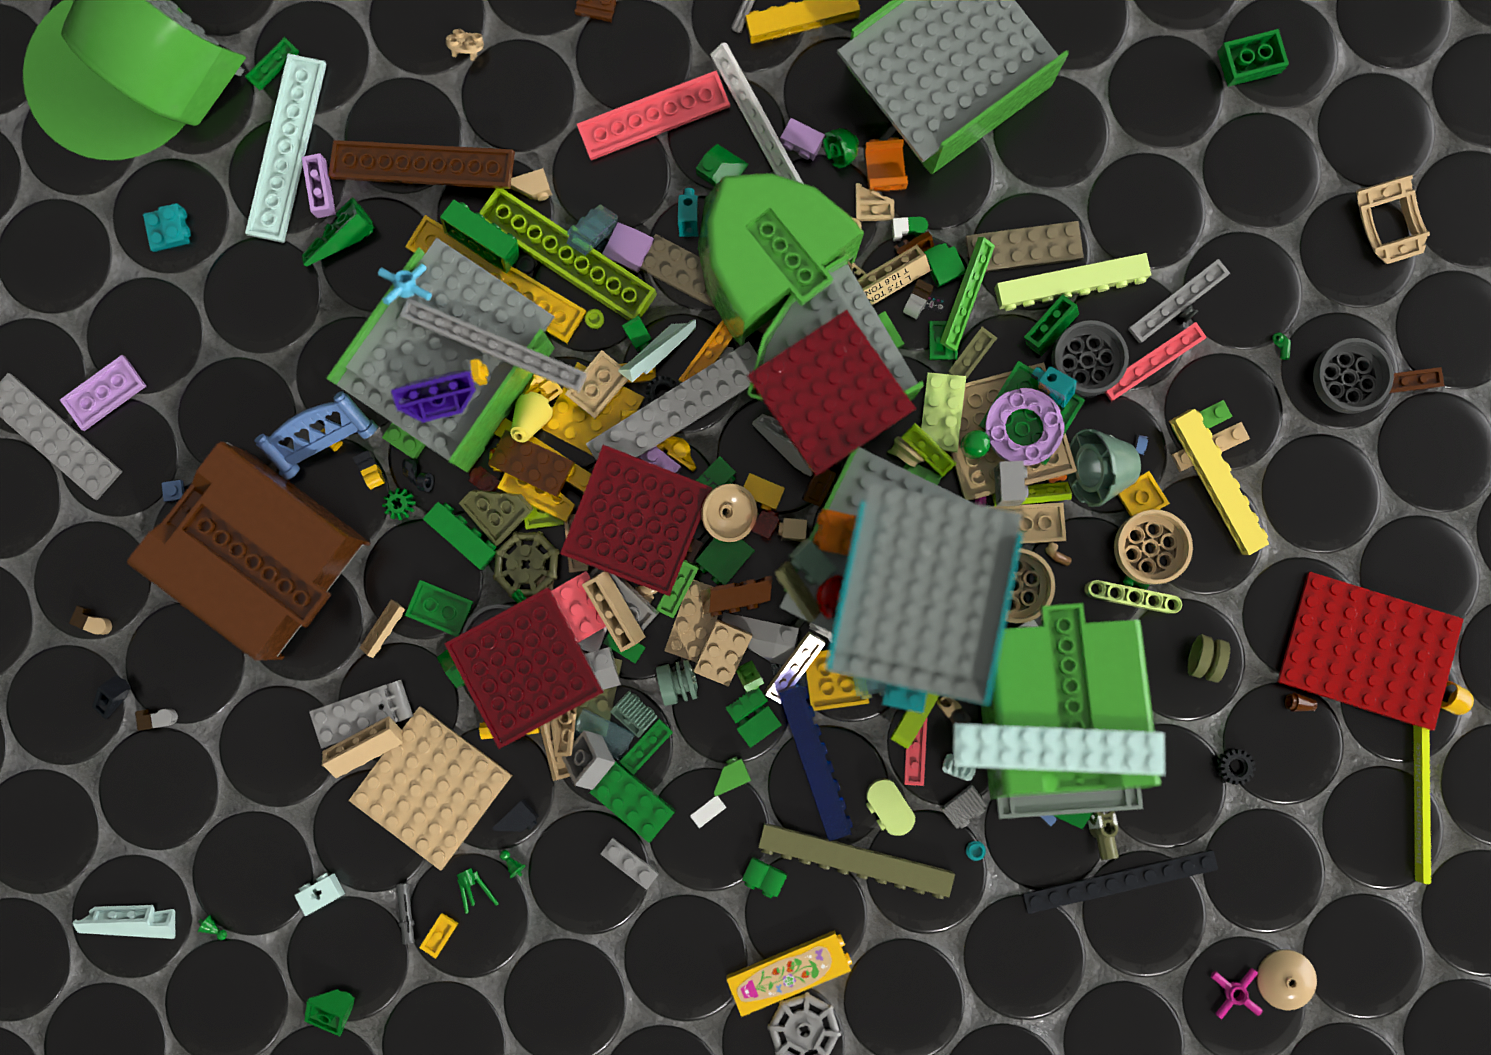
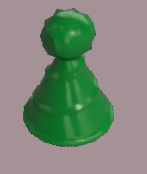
[499,850,526,878]
[198,915,227,940]

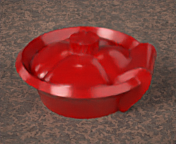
[817,575,845,619]

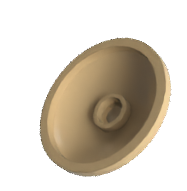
[702,484,757,542]
[1257,950,1317,1010]

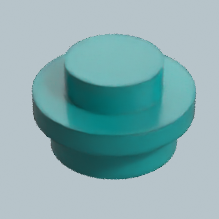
[966,841,986,861]

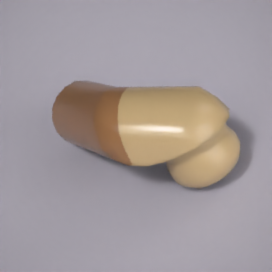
[1046,542,1072,566]

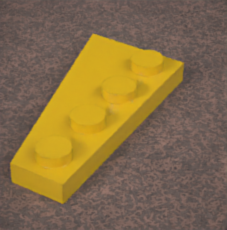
[497,473,575,523]

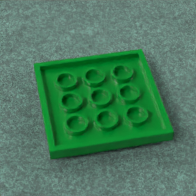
[978,361,1085,466]

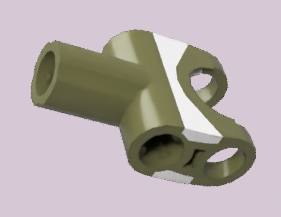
[1088,811,1119,860]

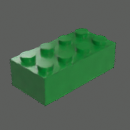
[440,200,520,274]
[589,761,676,843]

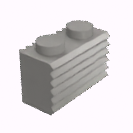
[941,785,988,829]

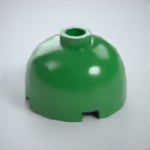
[823,128,859,168]

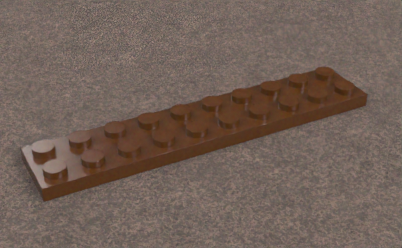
[328,140,515,189]

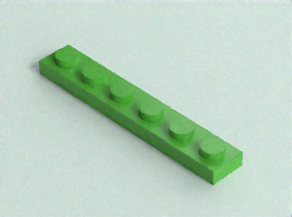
[940,237,995,351]

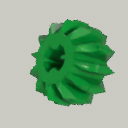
[382,488,416,521]

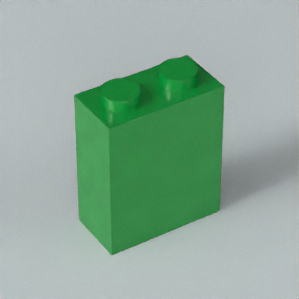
[696,538,755,586]

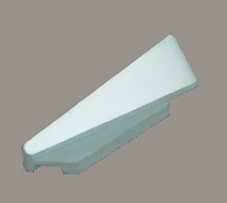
[618,319,696,382]
[72,905,175,939]

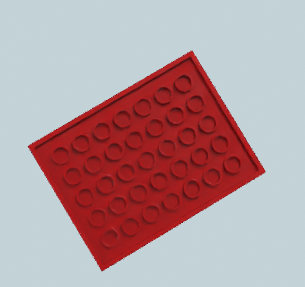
[1277,572,1464,731]

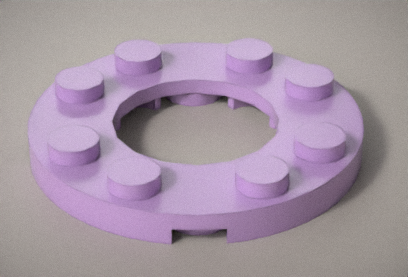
[985,388,1064,466]

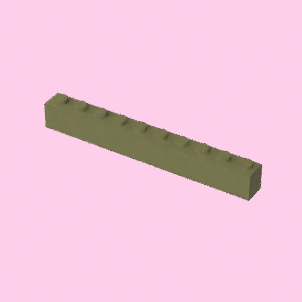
[759,823,955,899]

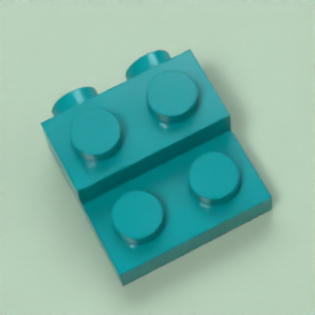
[143,203,191,252]

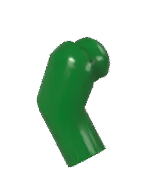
[1272,332,1291,360]

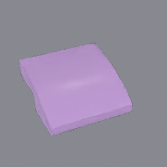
[603,223,654,273]

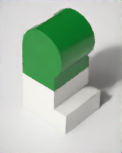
[891,217,928,242]

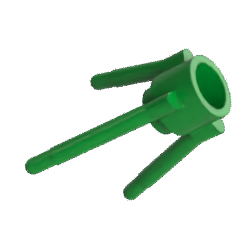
[457,869,498,914]

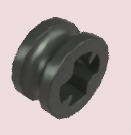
[1179,304,1198,323]

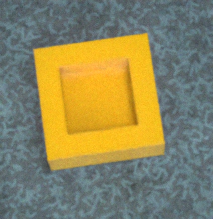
[470,359,489,385]

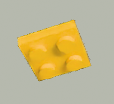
[1118,471,1170,516]

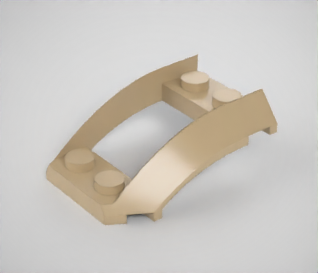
[1356,175,1430,264]

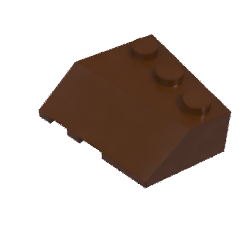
[700,576,772,617]

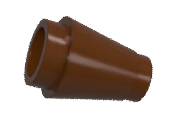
[1285,692,1317,712]

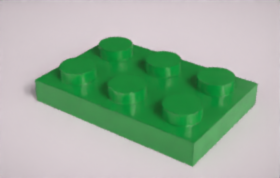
[405,580,474,637]

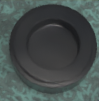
[516,254,536,274]

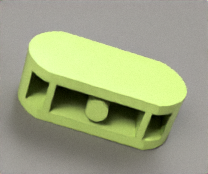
[866,778,915,836]

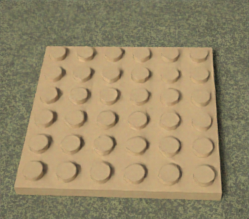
[950,363,1077,501]
[349,706,513,871]

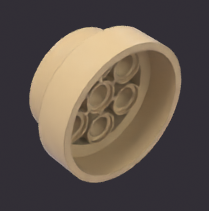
[1114,510,1193,585]
[1006,549,1055,623]

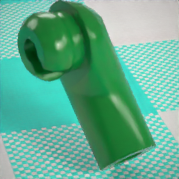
[1123,575,1149,590]

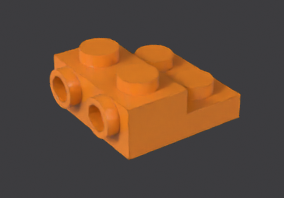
[813,509,858,556]

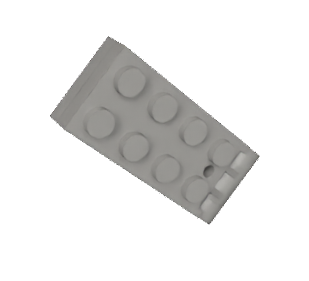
[309,680,413,748]

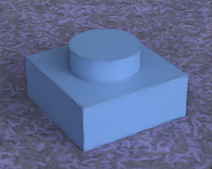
[162,480,185,502]

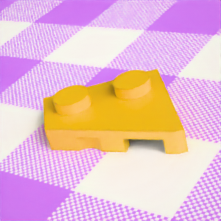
[522,374,563,402]

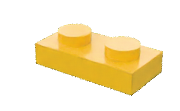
[419,913,458,958]

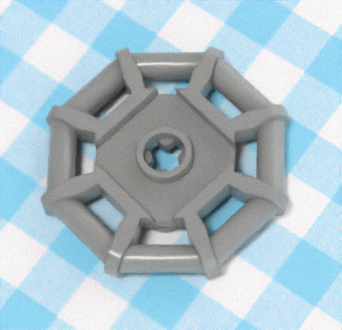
[767,992,841,1055]

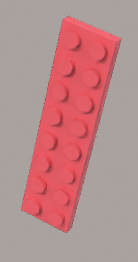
[577,70,730,160]

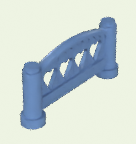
[255,391,378,480]

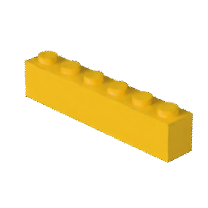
[745,0,860,44]

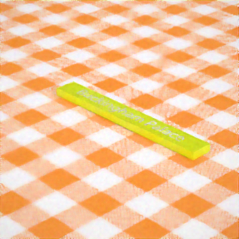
[1413,725,1431,884]

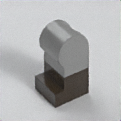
[903,279,934,319]
[135,709,178,731]

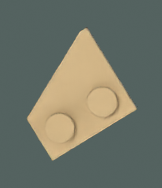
[856,183,894,221]

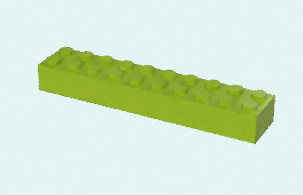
[479,188,657,321]

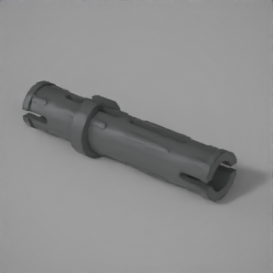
[396,883,415,944]

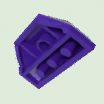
[391,370,476,422]

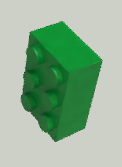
[1217,29,1289,87]

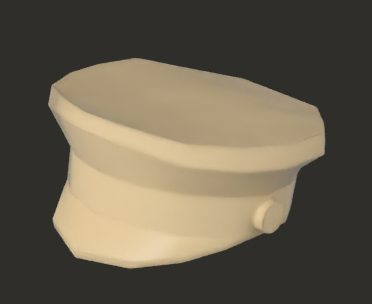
[887,436,925,467]

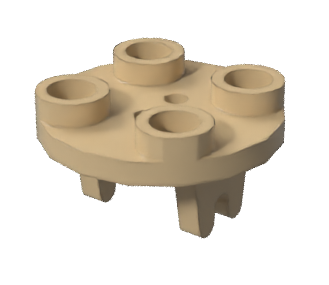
[446,29,484,61]

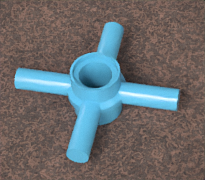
[378,264,432,305]

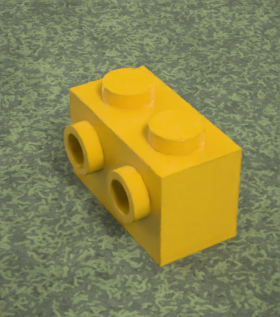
[744,473,785,512]

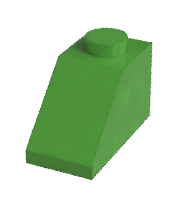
[714,756,751,797]

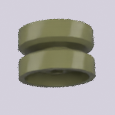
[1187,635,1230,683]

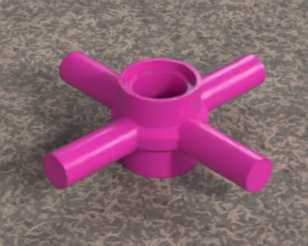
[1211,968,1263,1019]

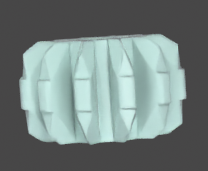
[942,754,976,781]

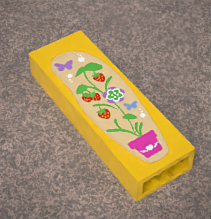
[726,930,852,1017]

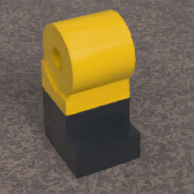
[352,450,385,490]

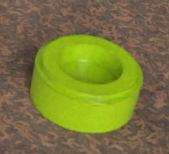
[585,309,604,329]

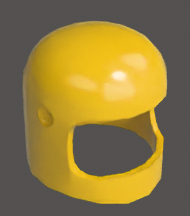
[1441,681,1474,715]

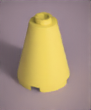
[511,392,553,442]

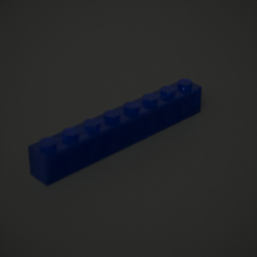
[778,683,853,841]

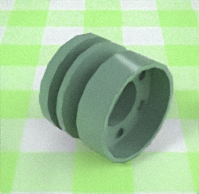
[656,659,698,706]

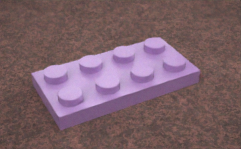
[60,355,146,431]

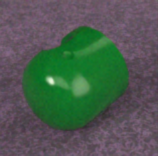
[960,430,991,459]

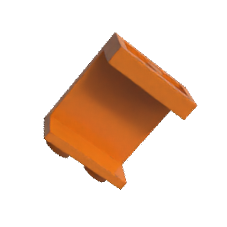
[865,137,908,192]

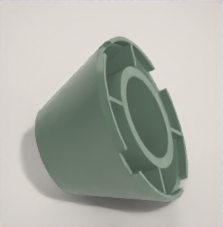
[1067,429,1141,507]

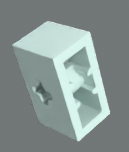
[294,873,345,916]

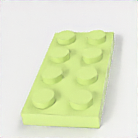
[921,373,966,453]

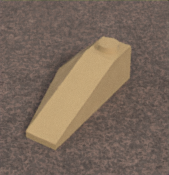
[551,707,577,757]

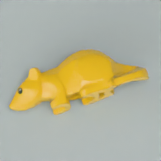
[656,436,697,472]

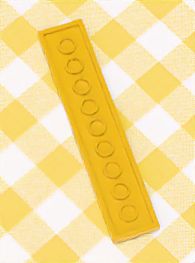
[405,215,586,344]

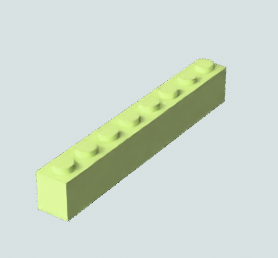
[995,253,1151,311]

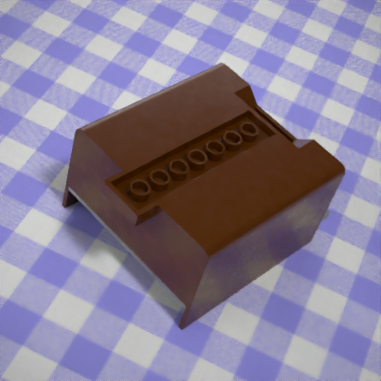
[127,442,371,660]

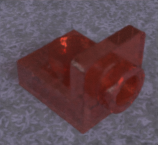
[468,466,500,492]
[752,510,781,540]

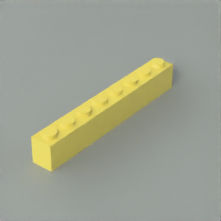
[1169,409,1269,555]

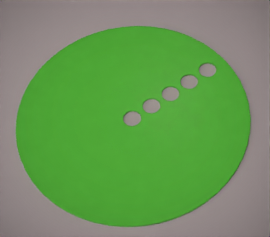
[23,0,185,160]

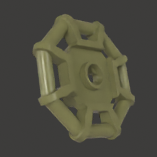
[492,531,560,599]

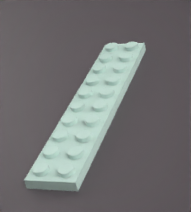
[245,54,326,243]
[953,724,1165,775]

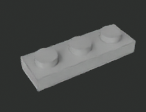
[601,838,659,890]

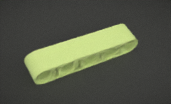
[1084,580,1182,614]

